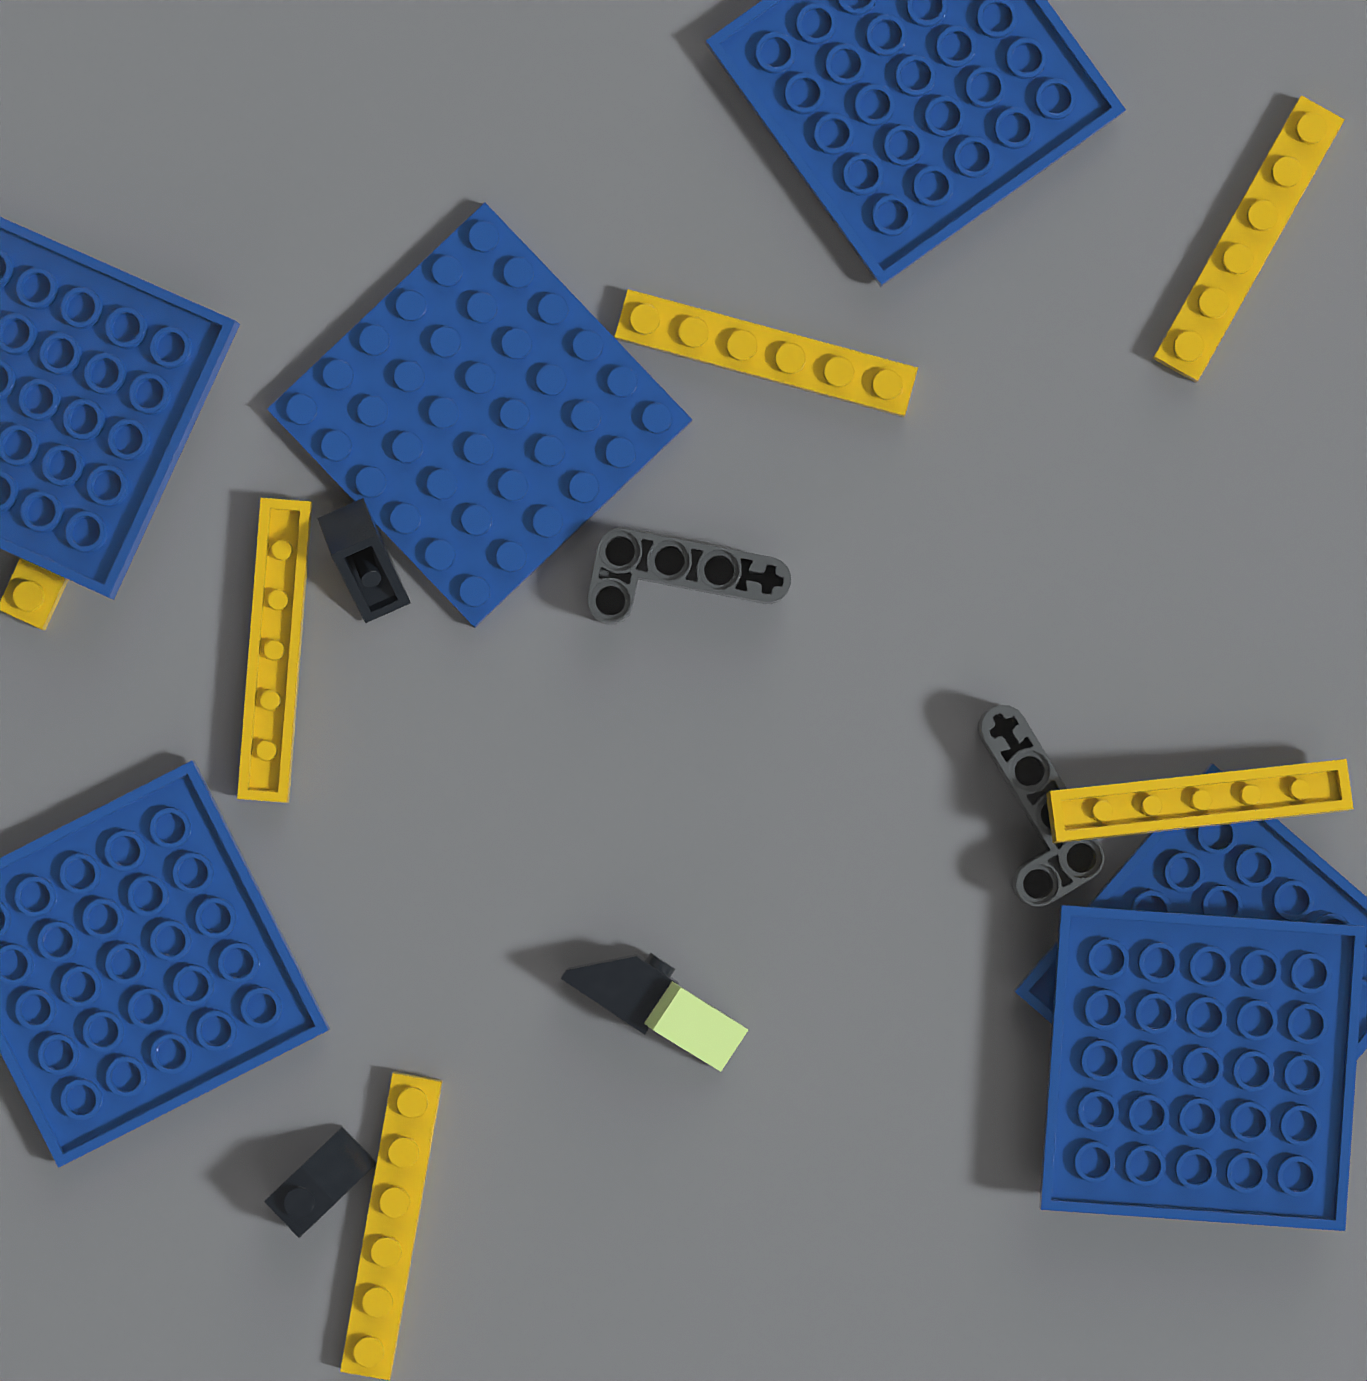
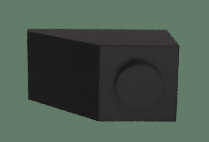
[317,498,411,623]
[561,952,679,1035]
[264,1126,377,1238]

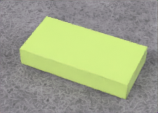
[644,981,748,1072]

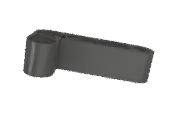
[588,528,791,625]
[978,705,1105,907]

